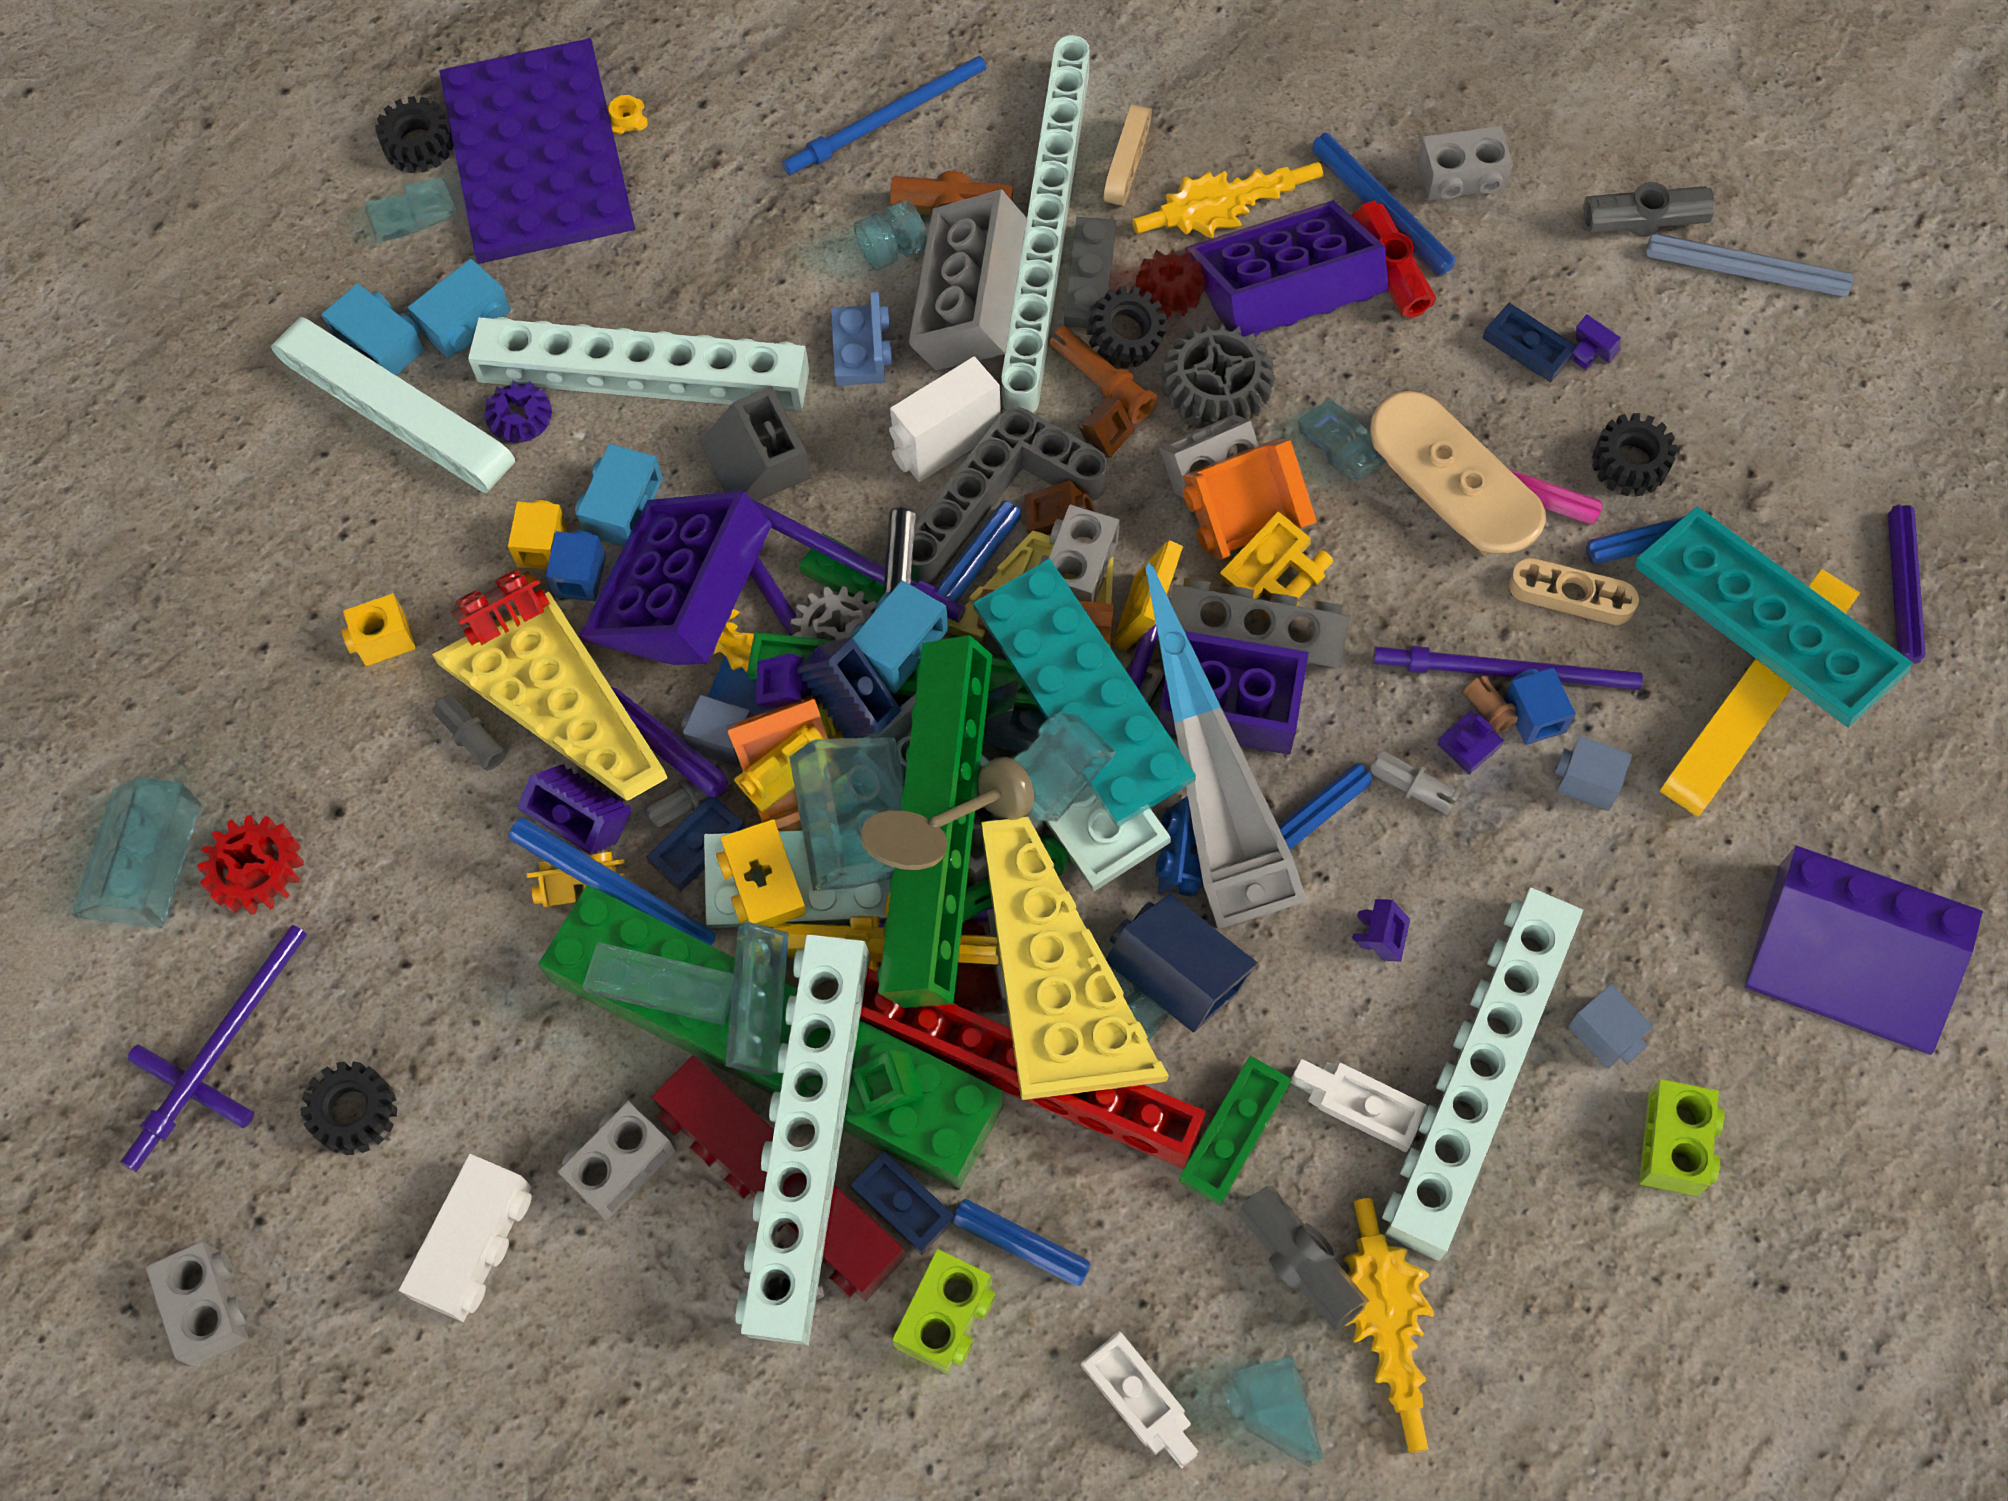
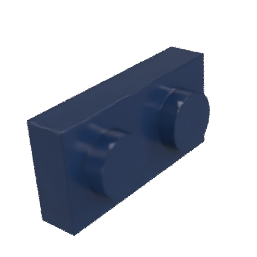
[1482,302,1577,383]
[646,796,745,892]
[850,1150,955,1255]

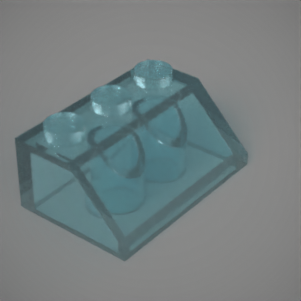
[789,737,904,891]
[71,777,201,929]

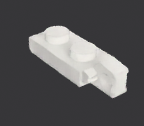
[1291,1059,1428,1152]
[1081,1331,1198,1469]

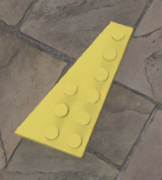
[432,592,668,801]
[981,817,1169,1100]

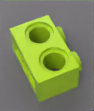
[1639,1079,1725,1197]
[892,1249,996,1375]

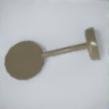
[860,757,1034,870]

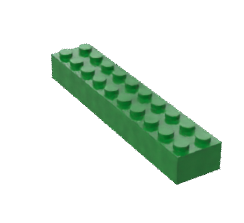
[538,885,1004,1190]

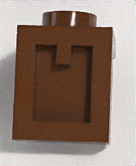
[1024,480,1094,535]

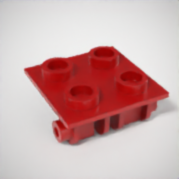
[451,569,550,646]

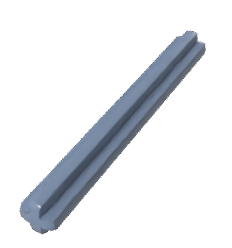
[1646,233,1853,297]

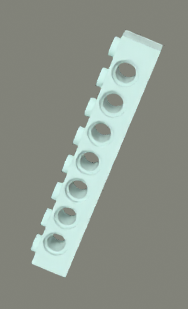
[468,317,809,411]
[1382,887,1583,1261]
[736,934,870,1346]

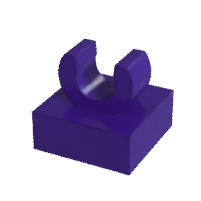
[1573,314,1621,370]
[756,653,812,709]
[1437,710,1504,775]
[1352,899,1411,962]

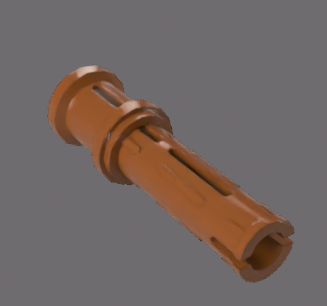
[1049,326,1158,424]

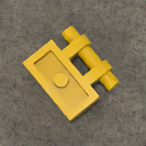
[1220,511,1334,622]

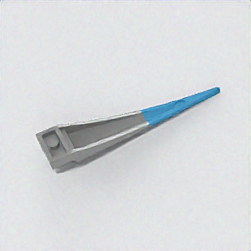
[1145,562,1307,929]

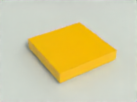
[1111,540,1183,652]

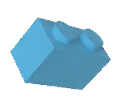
[407,259,511,359]
[321,283,424,375]
[575,444,663,547]
[850,580,948,693]

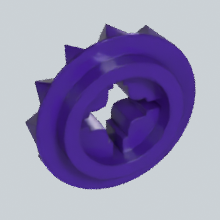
[483,380,552,443]

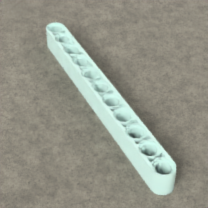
[1001,35,1090,413]

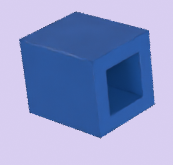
[545,530,606,602]
[1504,667,1576,745]

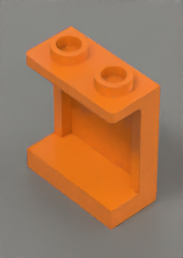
[1183,439,1317,559]
[727,695,852,831]

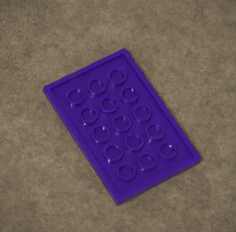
[439,38,636,264]

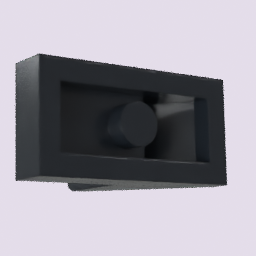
[983,680,1053,759]

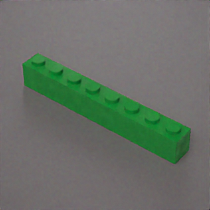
[878,635,993,1008]

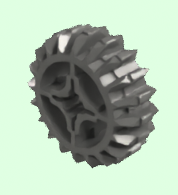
[1161,322,1275,428]

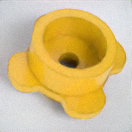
[607,95,648,135]

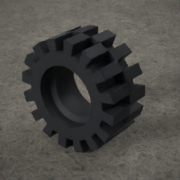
[375,96,454,173]
[1087,286,1167,368]
[1592,413,1677,497]
[300,1061,397,1155]

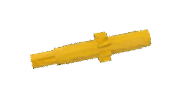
[770,915,1001,971]

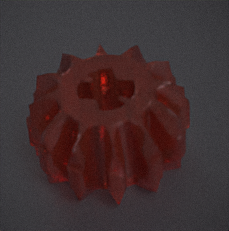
[1135,247,1205,320]

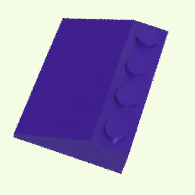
[1185,200,1389,337]
[579,491,772,665]
[1744,845,1983,1055]

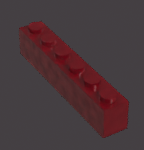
[652,1055,906,1302]

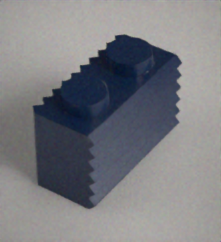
[797,636,902,739]

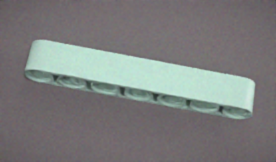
[271,317,515,493]

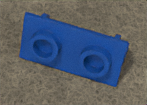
[1155,796,1203,897]

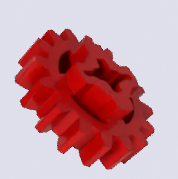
[197,815,304,915]

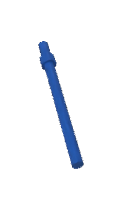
[782,56,986,176]

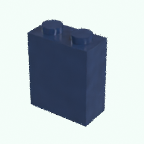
[1106,894,1258,1033]

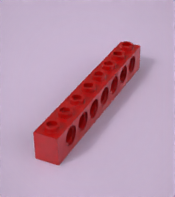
[834,968,1206,1169]

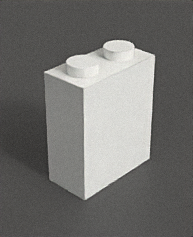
[889,356,1001,483]

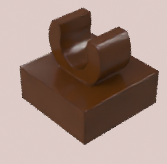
[1077,396,1135,458]

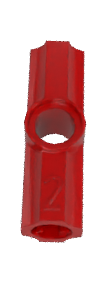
[1351,200,1436,319]

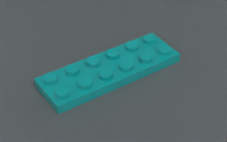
[1635,506,1913,728]
[973,558,1196,828]

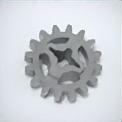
[791,586,877,641]

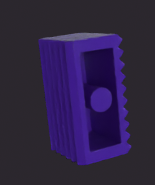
[517,764,632,855]

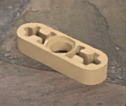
[1104,104,1152,206]
[1509,558,1639,625]

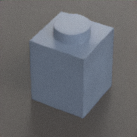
[681,695,752,767]
[1554,736,1632,811]
[1568,984,1653,1069]

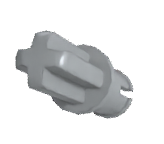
[1370,751,1461,816]

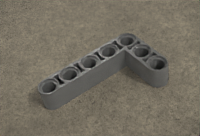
[911,407,1107,584]

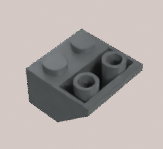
[700,386,811,501]

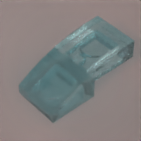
[365,178,455,243]
[1297,398,1386,482]

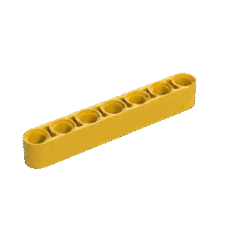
[1659,569,1861,818]

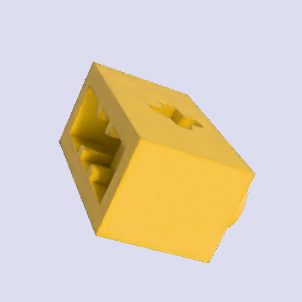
[716,819,806,933]

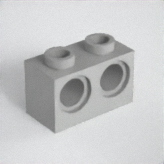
[1417,126,1513,200]
[1159,414,1259,498]
[1039,505,1119,602]
[558,1101,676,1222]
[145,1241,250,1367]

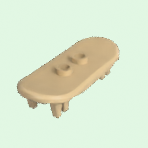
[1370,391,1546,557]

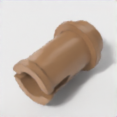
[1463,676,1518,734]

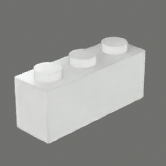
[399,1154,532,1322]

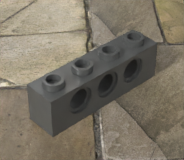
[1170,578,1350,668]

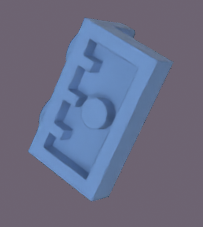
[831,291,892,386]

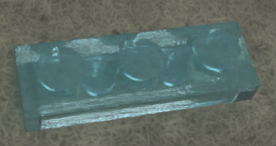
[725,922,789,1076]
[582,942,738,1025]

